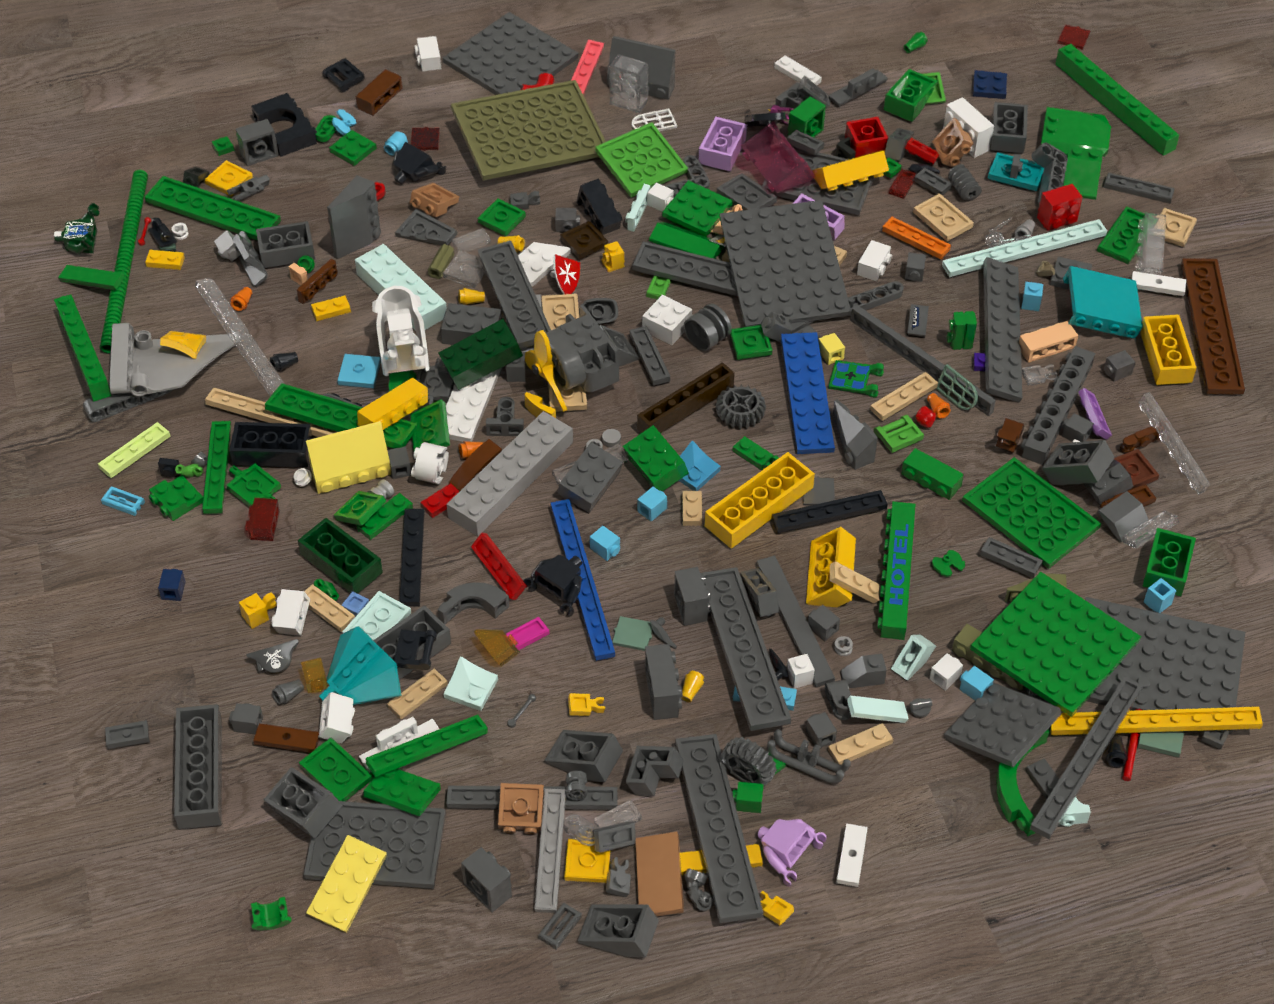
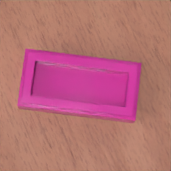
[505,617,550,652]

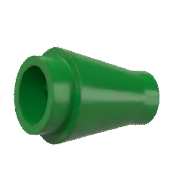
[904,32,928,53]

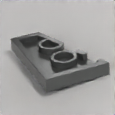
[395,209,457,245]

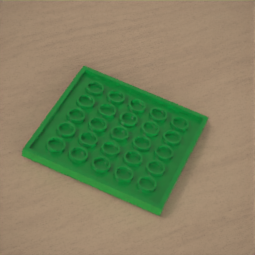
[970,572,1141,718]

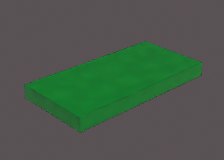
[1097,206,1158,265]

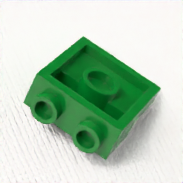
[149,475,204,521]

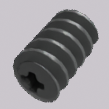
[948,164,982,201]

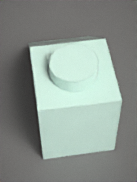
[891,635,936,680]

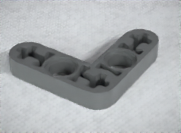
[665,155,710,197]

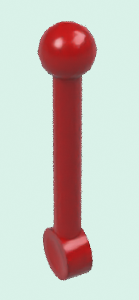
[138,217,151,246]

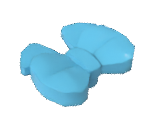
[332,109,356,135]

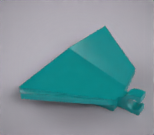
[319,626,402,705]

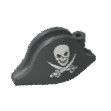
[246,639,299,674]

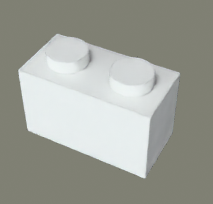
[415,36,441,71]
[857,240,892,281]
[272,589,310,636]
[319,692,355,744]

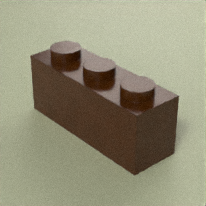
[356,69,402,116]

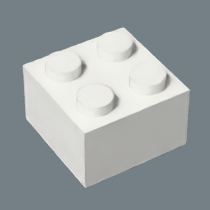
[642,295,692,345]

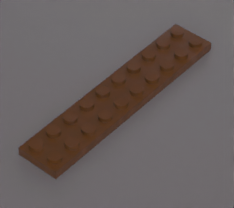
[1181,258,1245,394]

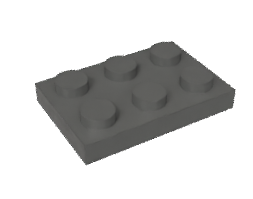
[717,173,777,210]

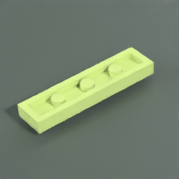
[98,422,170,478]

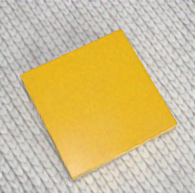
[204,160,253,197]
[565,839,611,883]

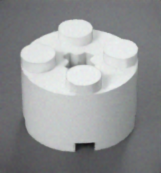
[411,442,449,484]

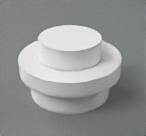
[293,468,312,487]

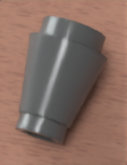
[272,679,304,704]

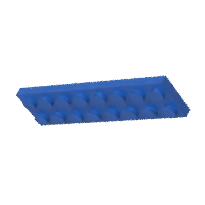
[781,332,835,454]

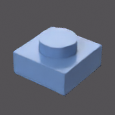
[341,591,369,617]

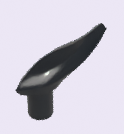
[907,164,940,174]
[769,648,788,680]

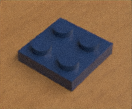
[973,70,1007,99]

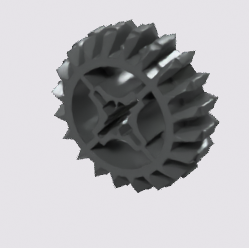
[716,384,766,429]
[721,737,777,786]

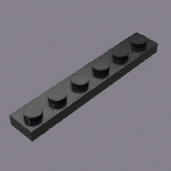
[772,490,888,533]
[400,509,425,607]

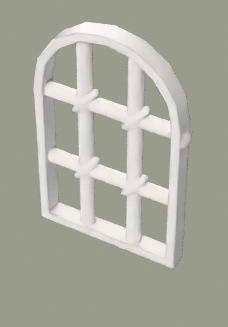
[632,109,677,131]

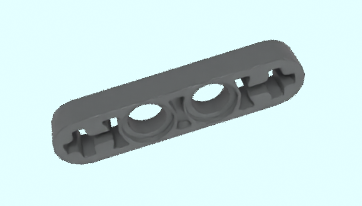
[848,281,904,316]

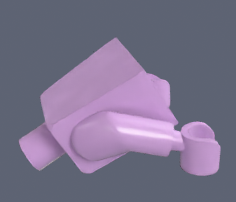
[758,819,826,887]

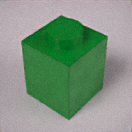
[732,782,764,813]

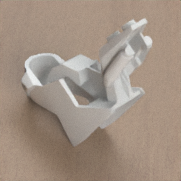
[372,286,430,376]

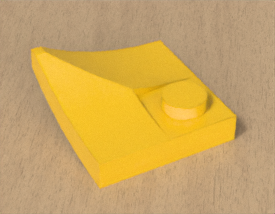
[160,331,206,359]

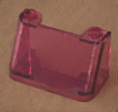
[741,122,816,194]

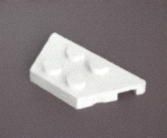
[518,242,571,287]

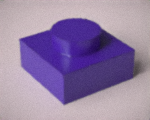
[973,353,986,372]

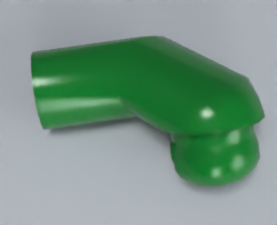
[313,579,339,601]

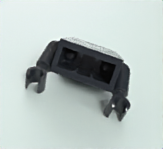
[393,142,446,185]
[524,555,582,617]

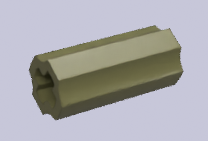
[427,244,455,279]

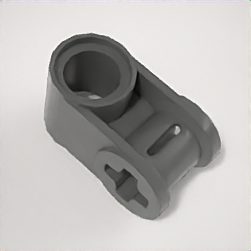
[825,679,851,720]

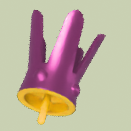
[768,105,793,125]

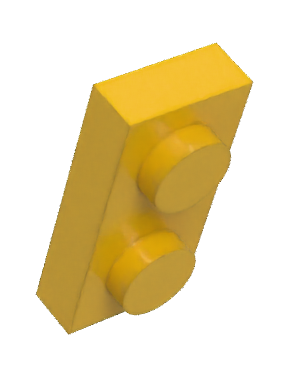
[145,250,185,270]
[311,296,351,321]

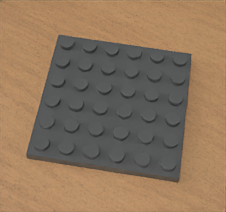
[443,12,579,95]

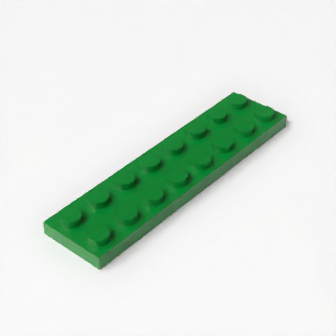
[145,176,281,241]
[265,383,417,449]

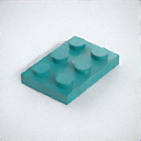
[988,152,1044,191]

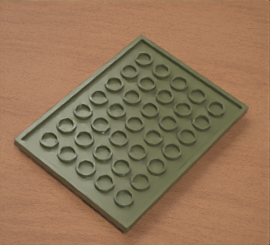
[451,80,606,180]

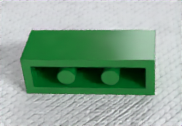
[901,448,964,500]

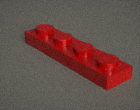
[471,532,527,600]

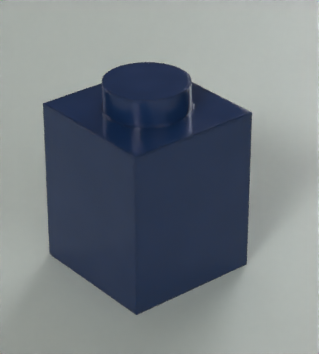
[158,569,186,601]

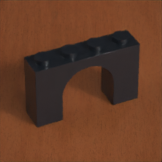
[251,93,317,157]

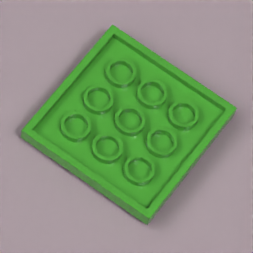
[595,122,688,198]

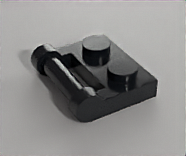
[322,58,365,92]
[394,629,437,670]

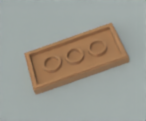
[636,832,684,917]

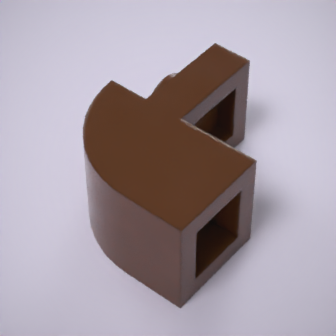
[996,418,1025,452]

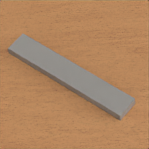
[535,788,566,913]

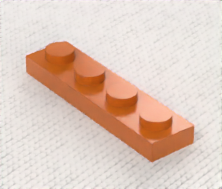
[882,217,951,260]

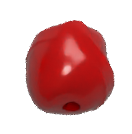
[916,406,936,428]

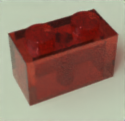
[245,498,280,541]

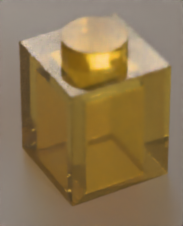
[301,658,328,693]

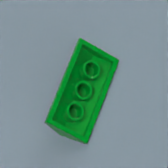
[649,222,726,259]

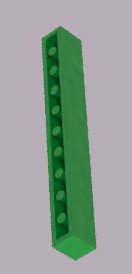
[1056,44,1179,156]

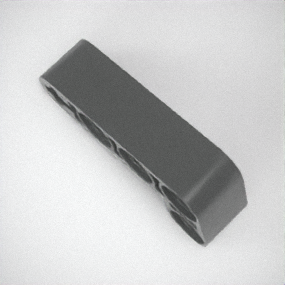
[1032,143,1068,205]

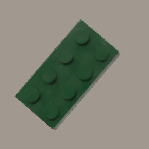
[438,319,523,390]
[297,518,383,594]

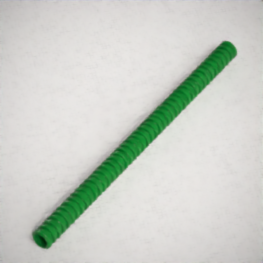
[99,170,148,353]

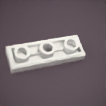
[1131,271,1186,296]
[837,823,868,887]

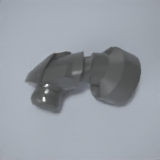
[684,868,714,911]

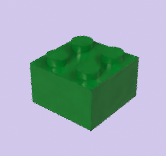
[788,97,826,138]

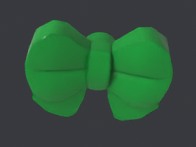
[932,550,965,577]

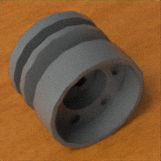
[684,303,732,351]

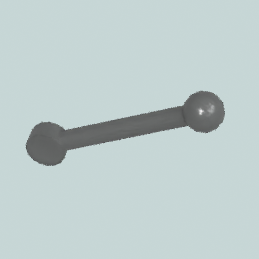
[508,694,536,728]

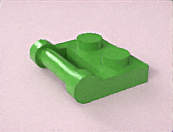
[874,414,924,453]

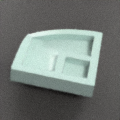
[444,657,498,711]

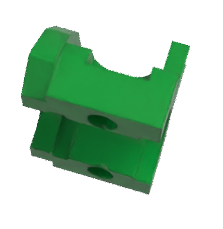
[251,897,292,930]

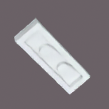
[774,56,822,85]

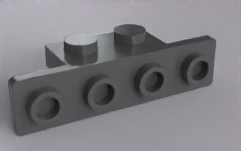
[829,69,887,106]
[233,231,268,287]

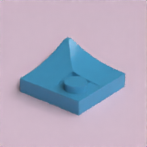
[679,441,721,491]

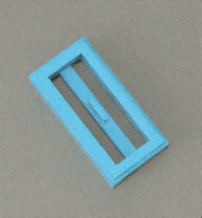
[101,486,145,516]

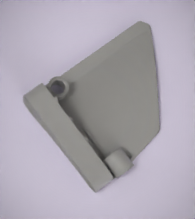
[110,323,242,396]

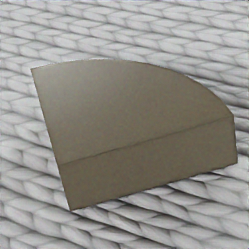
[1036,261,1055,277]

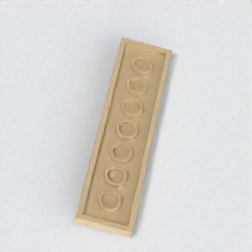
[542,294,587,411]

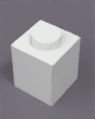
[647,183,674,212]
[930,653,963,691]
[787,654,814,689]

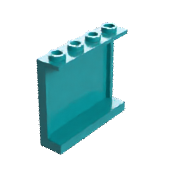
[1063,266,1143,339]

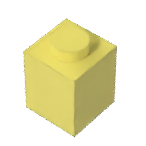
[818,333,845,365]

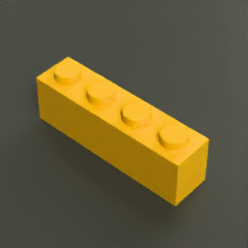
[357,378,428,430]

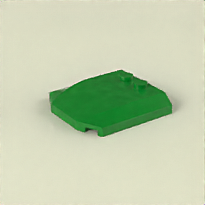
[1041,107,1111,157]

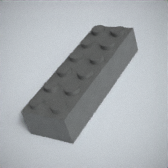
[174,704,222,829]

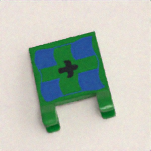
[828,360,884,398]

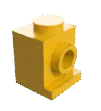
[601,241,624,272]

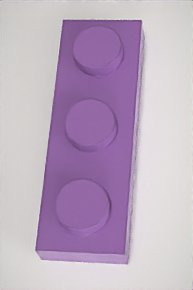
[1078,388,1112,440]

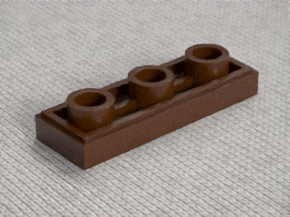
[297,259,338,304]
[253,723,320,753]

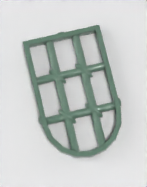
[936,364,978,410]

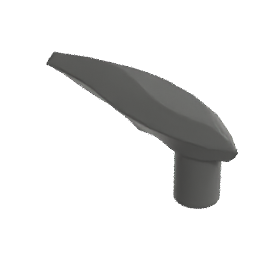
[650,617,677,649]

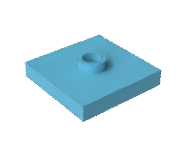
[337,354,381,388]

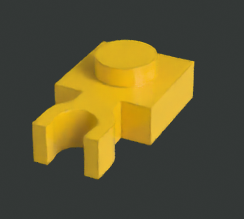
[568,693,605,716]
[760,891,794,925]

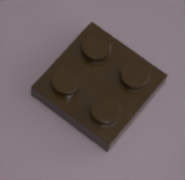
[560,221,608,260]

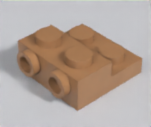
[932,118,974,167]
[410,183,459,217]
[498,783,544,835]

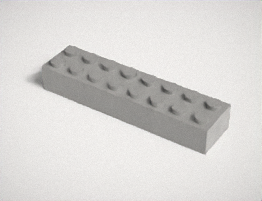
[447,411,573,537]

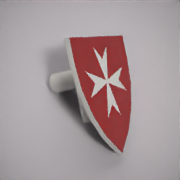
[550,254,580,294]

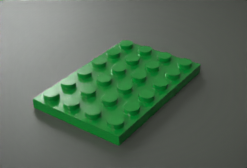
[962,457,1101,569]

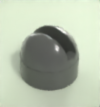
[191,451,208,468]

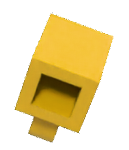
[239,592,277,629]

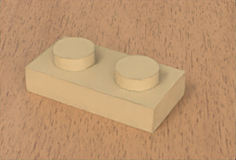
[682,491,702,526]

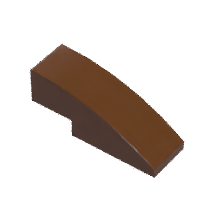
[449,439,502,491]

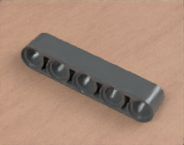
[83,389,173,422]

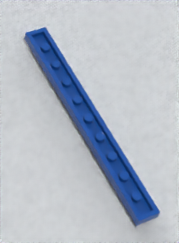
[551,499,615,661]

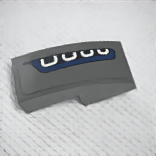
[907,304,929,338]

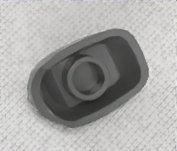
[579,298,618,324]

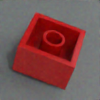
[845,117,888,158]
[1037,184,1083,231]

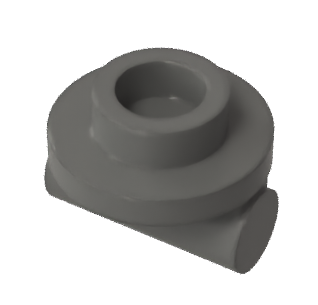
[910,698,932,717]

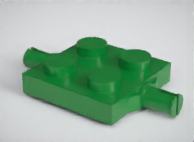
[226,463,281,510]

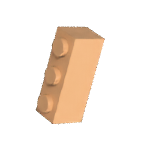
[1019,321,1078,363]

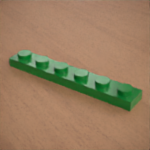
[202,421,232,514]
[366,715,488,777]

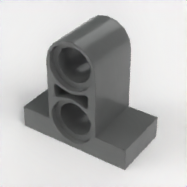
[775,82,809,112]
[486,397,524,436]

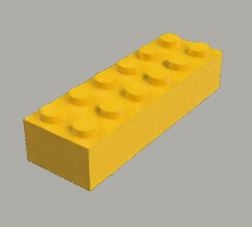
[704,452,815,549]

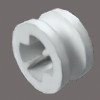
[172,223,188,240]

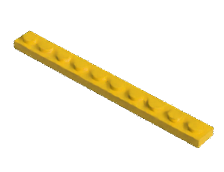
[1050,707,1263,735]

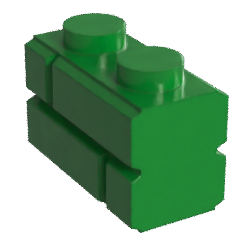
[947,311,977,350]

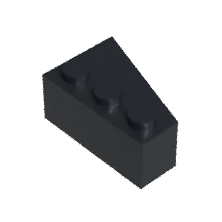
[576,178,622,235]

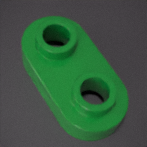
[316,115,337,142]

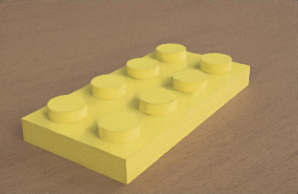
[306,835,387,933]

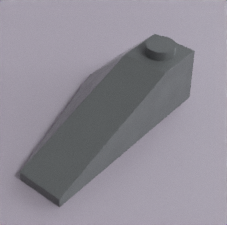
[833,399,878,470]

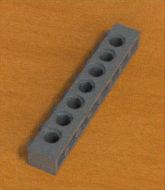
[1021,346,1096,465]

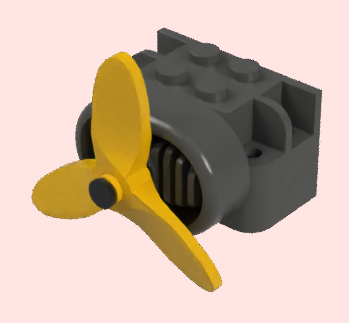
[525,304,619,412]

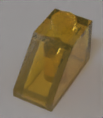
[474,629,520,667]

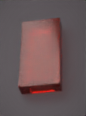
[889,169,917,199]

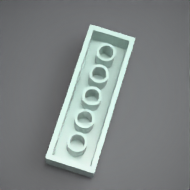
[355,244,447,330]

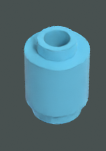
[384,131,408,156]

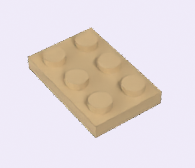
[913,193,974,241]

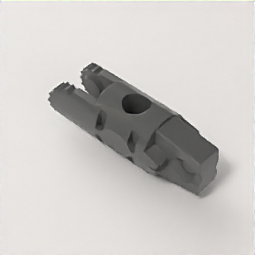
[227,175,270,201]

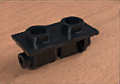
[148,217,177,248]

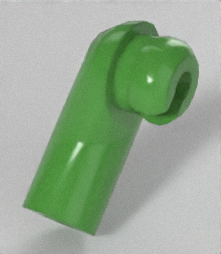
[175,464,203,477]

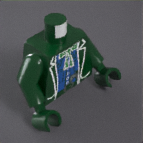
[54,203,99,254]

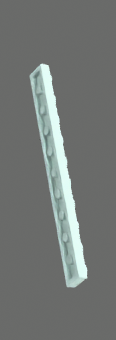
[942,219,1107,277]

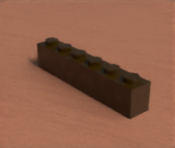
[637,362,735,433]

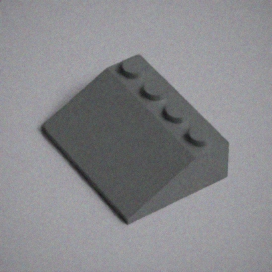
[607,36,676,100]
[327,175,381,259]

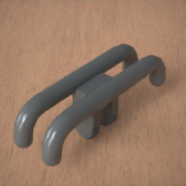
[767,729,851,784]

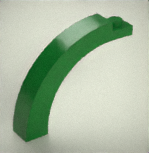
[996,729,1049,836]

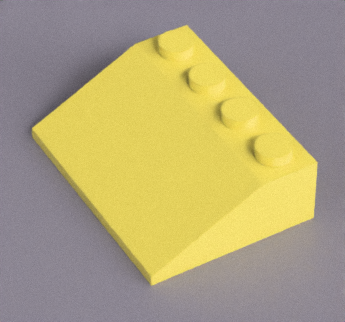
[306,421,391,494]

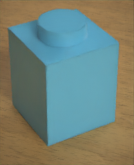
[1021,282,1043,311]
[637,487,667,521]
[590,526,620,561]
[1144,578,1176,613]
[960,666,994,701]

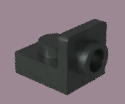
[835,138,855,160]
[183,166,210,188]

